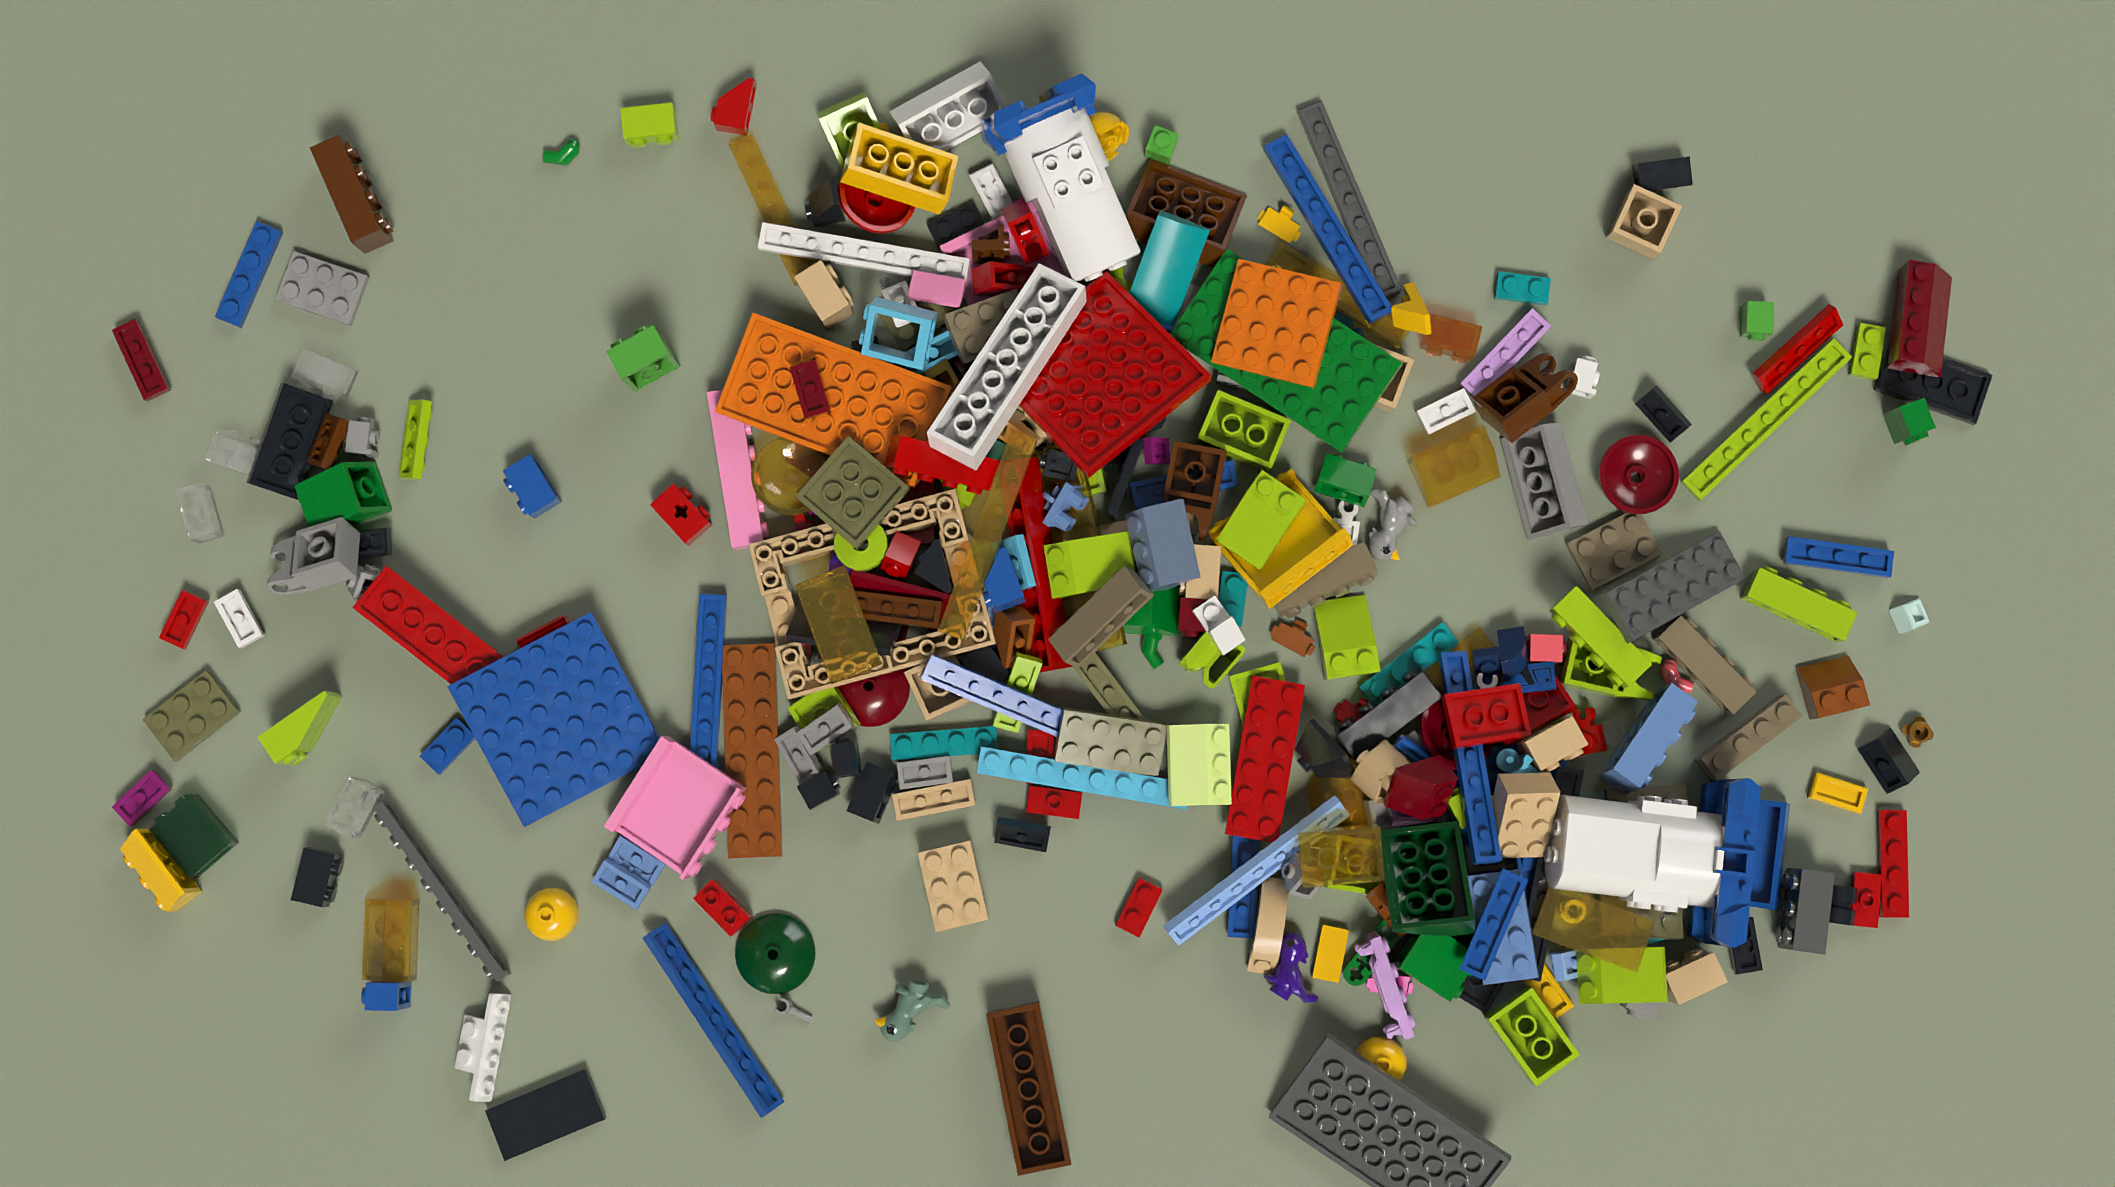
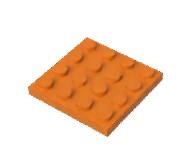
[1211,259,1343,388]

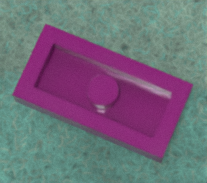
[112,770,172,826]

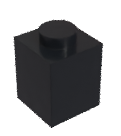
[797,771,841,810]

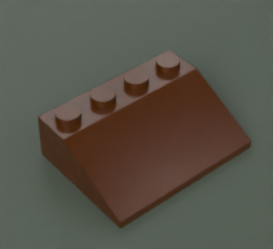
[1125,158,1247,268]

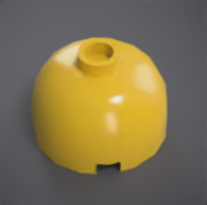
[1089,112,1129,162]
[524,887,579,941]
[1355,1036,1407,1081]

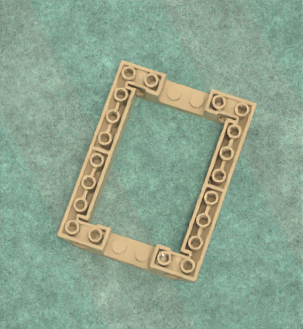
[749,489,996,700]

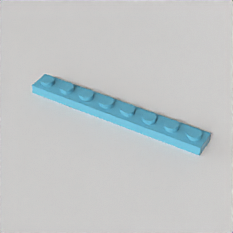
[976,747,1187,810]

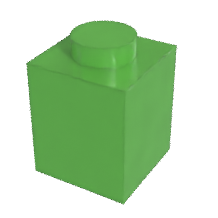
[1145,125,1179,165]
[1740,301,1774,342]

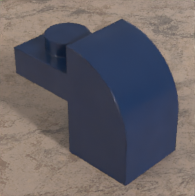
[1472,626,1528,679]

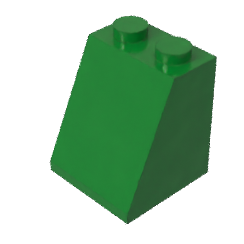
[294,462,392,527]
[1394,934,1472,1002]

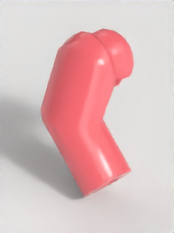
[1660,659,1694,694]

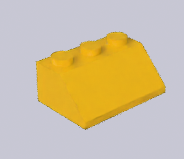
[120,829,202,912]

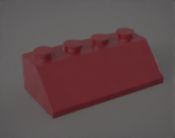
[1887,259,1952,377]
[848,569,957,632]

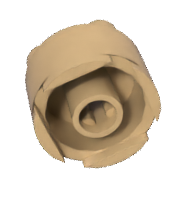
[1350,740,1410,805]

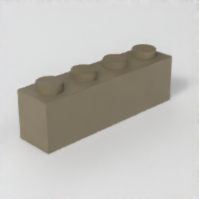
[1274,542,1378,618]
[1048,566,1154,668]
[1653,615,1757,716]
[1694,695,1802,781]

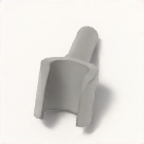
[774,998,812,1023]

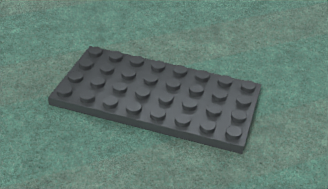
[1268,1033,1512,1187]

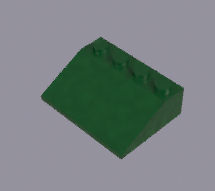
[1378,821,1475,936]

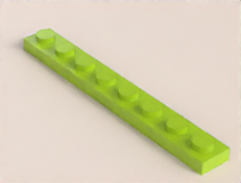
[1680,338,1852,501]

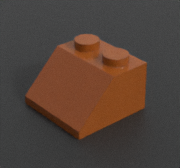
[1795,655,1870,720]

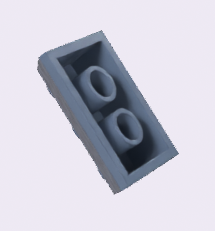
[1125,499,1201,592]

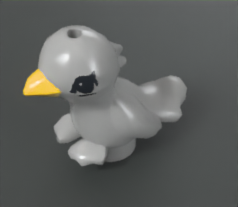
[1369,489,1417,561]

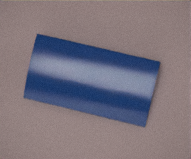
[1750,799,1790,910]

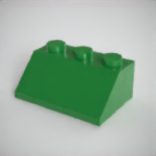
[1124,548,1179,636]

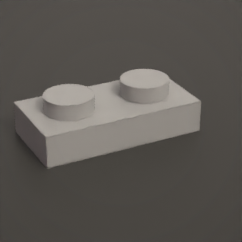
[796,704,855,756]
[774,725,824,785]
[897,756,953,790]

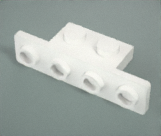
[454,993,511,1102]

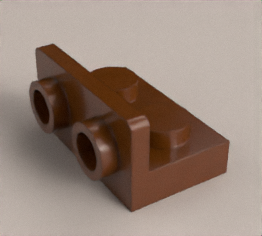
[972,224,1010,264]
[307,413,349,470]

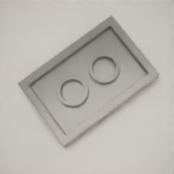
[275,251,369,326]

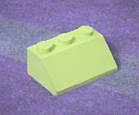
[1167,724,1232,806]

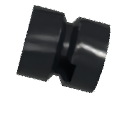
[1829,885,1858,926]

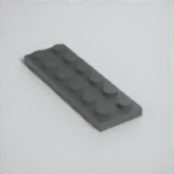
[1601,532,1746,644]

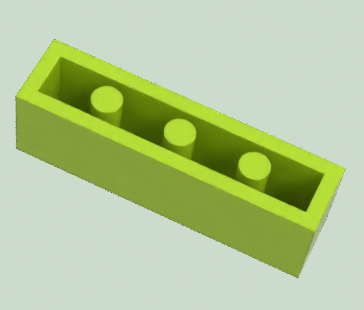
[1740,566,1858,643]
[1549,586,1652,688]

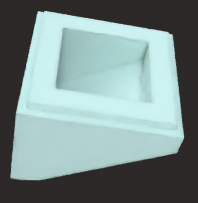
[1889,598,1930,634]

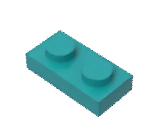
[1494,272,1551,306]
[1218,571,1248,627]

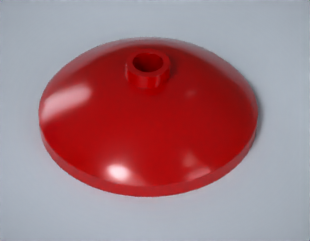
[839,182,915,233]

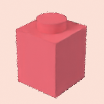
[1526,634,1567,664]

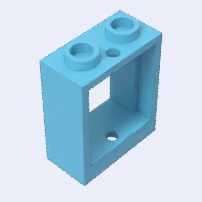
[859,297,938,370]

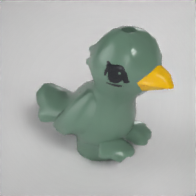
[874,979,950,1042]

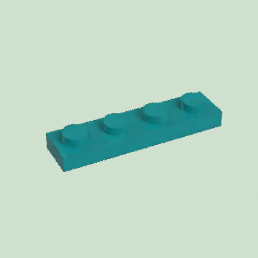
[1359,622,1459,703]
[890,726,998,761]

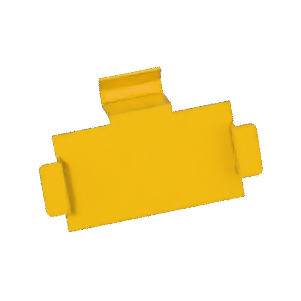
[1257,205,1301,244]

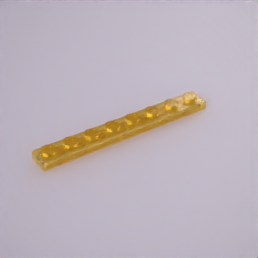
[938,430,1037,641]

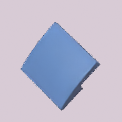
[592,834,666,910]

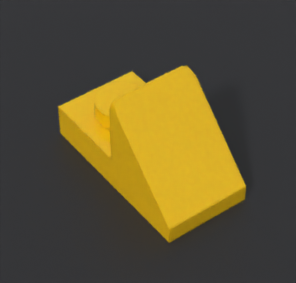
[1391,282,1432,335]

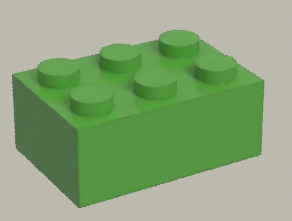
[606,325,680,392]

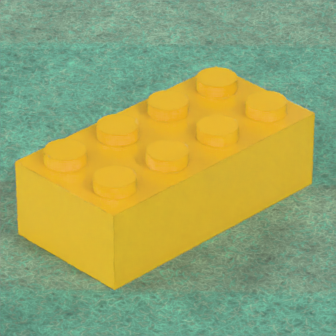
[840,123,959,215]

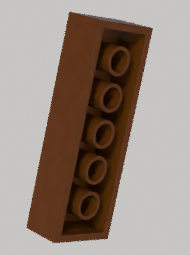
[986,1001,1071,1176]

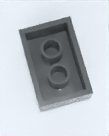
[1776,868,1835,955]

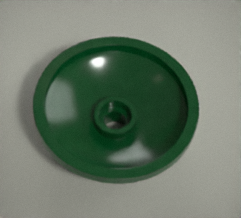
[735,913,816,994]

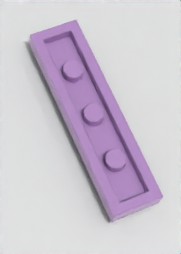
[1459,308,1551,397]

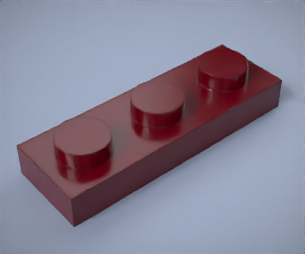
[112,319,171,402]

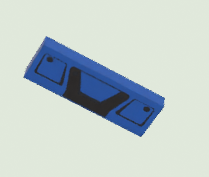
[1473,661,1557,693]

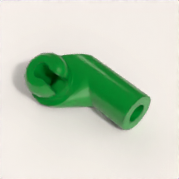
[1141,634,1164,670]

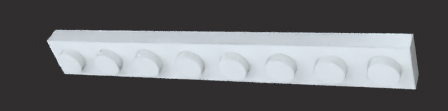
[758,222,970,286]

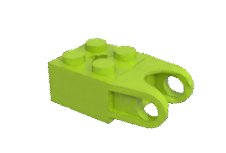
[1559,633,1662,700]

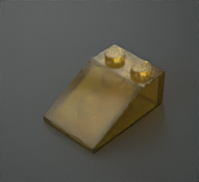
[1298,823,1385,888]

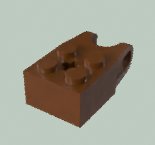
[1472,353,1578,443]
[1164,441,1227,542]

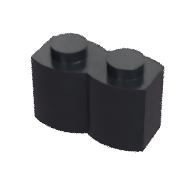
[829,737,862,778]

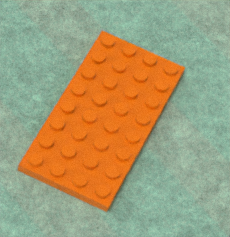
[715,313,952,487]

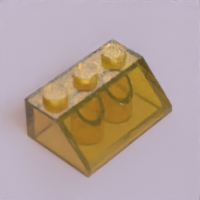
[1407,425,1501,509]
[362,899,420,982]

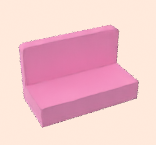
[908,270,966,308]

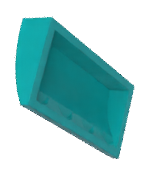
[1129,210,1210,326]

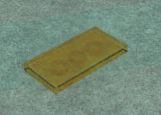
[795,565,882,684]
[1532,887,1656,973]

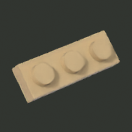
[892,779,976,821]

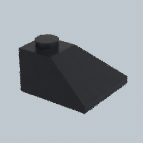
[1295,718,1355,778]

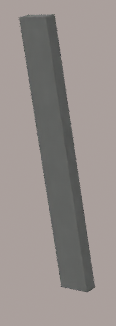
[1297,100,1402,298]

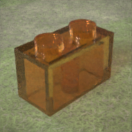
[1420,314,1483,363]

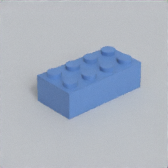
[1598,683,1698,795]
[1468,868,1539,985]

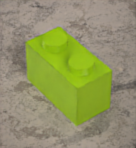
[620,102,679,148]

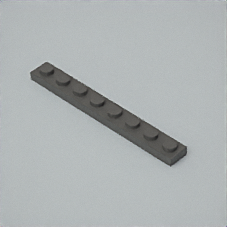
[373,801,511,982]

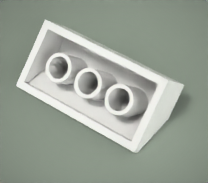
[889,61,1006,151]

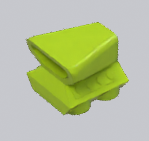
[1179,632,1245,689]

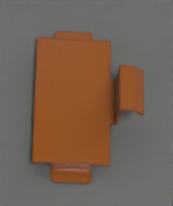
[1270,619,1315,657]

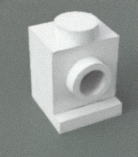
[1567,356,1600,399]

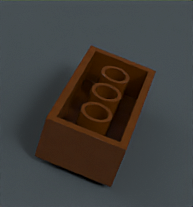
[309,135,394,254]

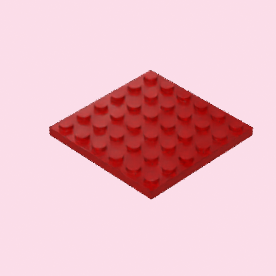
[1019,271,1212,478]

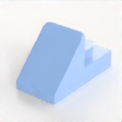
[1549,947,1591,981]

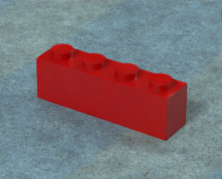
[884,434,999,495]

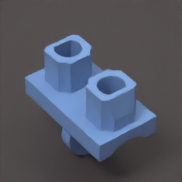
[1042,482,1089,531]

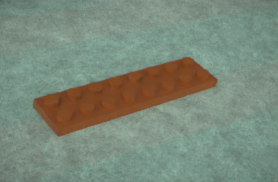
[722,643,783,859]

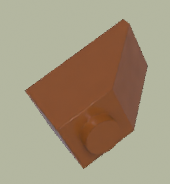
[993,604,1035,668]

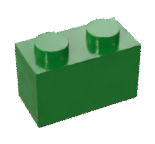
[1883,398,1936,446]
[1314,453,1377,507]

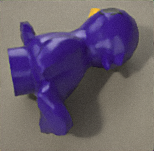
[1264,932,1318,1003]

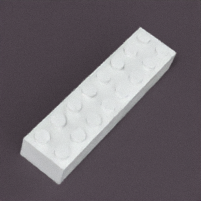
[927,263,1087,470]

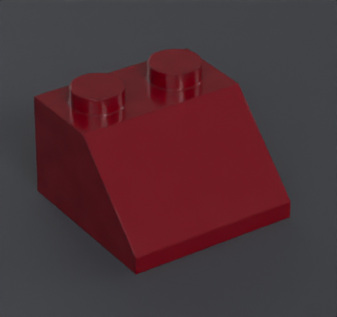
[1383,755,1458,820]

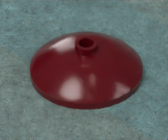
[1598,435,1679,515]
[838,651,910,727]
[1419,695,1492,771]

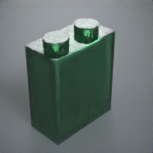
[149,794,239,878]

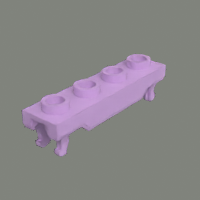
[1354,931,1415,1040]

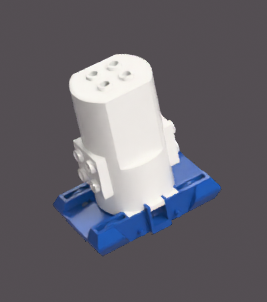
[982,73,1141,282]
[1544,778,1761,948]

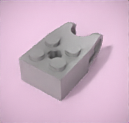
[267,517,360,595]

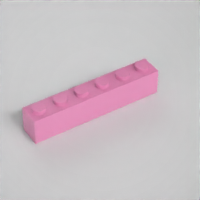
[707,389,769,550]

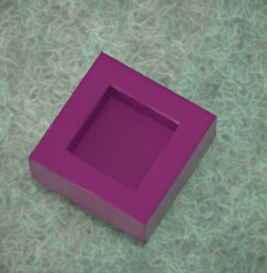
[1143,437,1170,466]

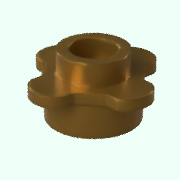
[1901,716,1934,748]

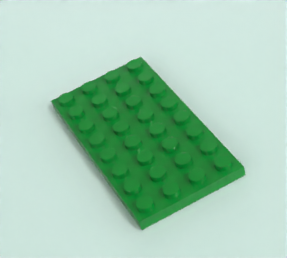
[1170,249,1403,454]

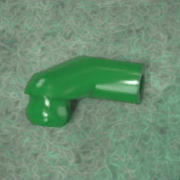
[542,139,580,165]

